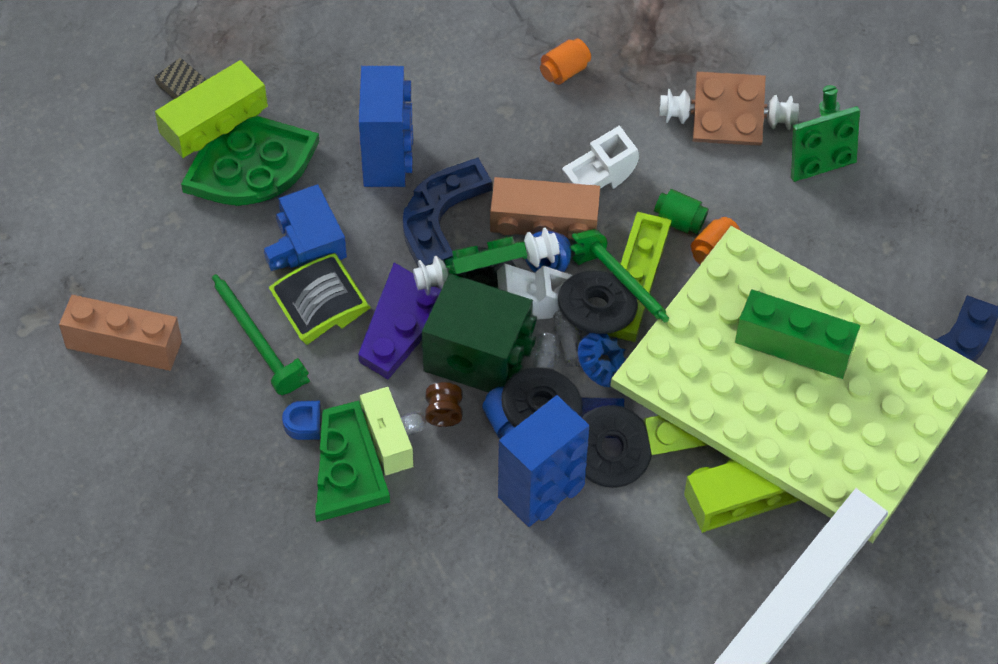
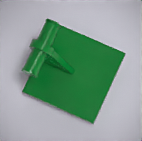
[791,85,860,182]

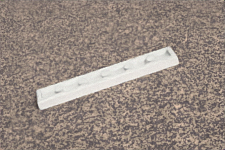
[714,488,888,664]

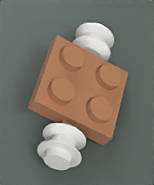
[659,72,799,146]

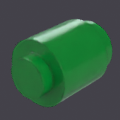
[654,189,709,235]

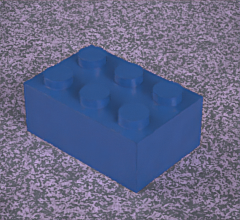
[359,66,413,187]
[498,395,589,527]

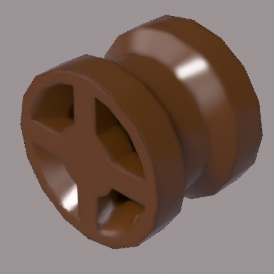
[425,382,463,427]

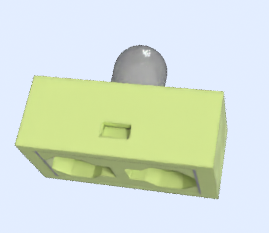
[360,387,426,476]

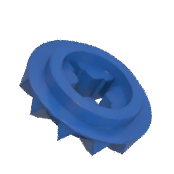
[578,333,627,388]

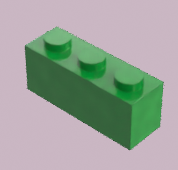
[735,289,861,379]

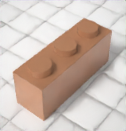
[490,177,600,240]
[59,295,182,371]

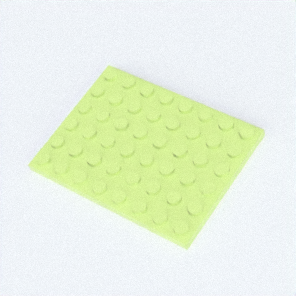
[611,226,988,543]

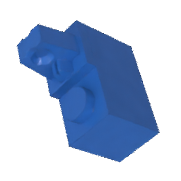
[264,184,347,271]

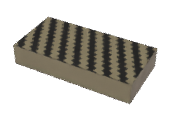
[155,58,207,99]

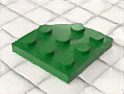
[181,116,320,206]

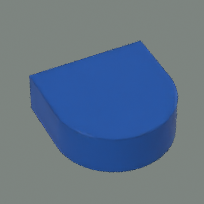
[282,401,321,440]

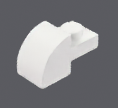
[562,125,639,189]
[497,264,573,319]

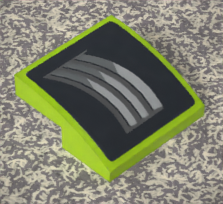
[269,253,371,345]

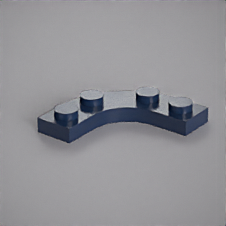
[403,157,493,268]
[934,295,998,362]

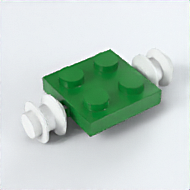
[413,228,560,296]

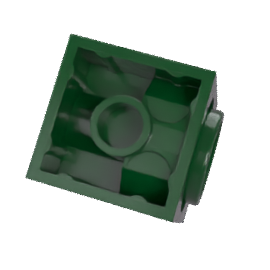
[422,273,537,393]

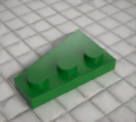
[315,400,390,522]

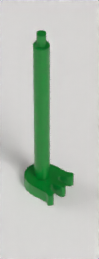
[570,229,669,323]
[212,274,310,395]

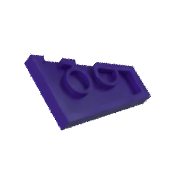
[358,262,441,380]

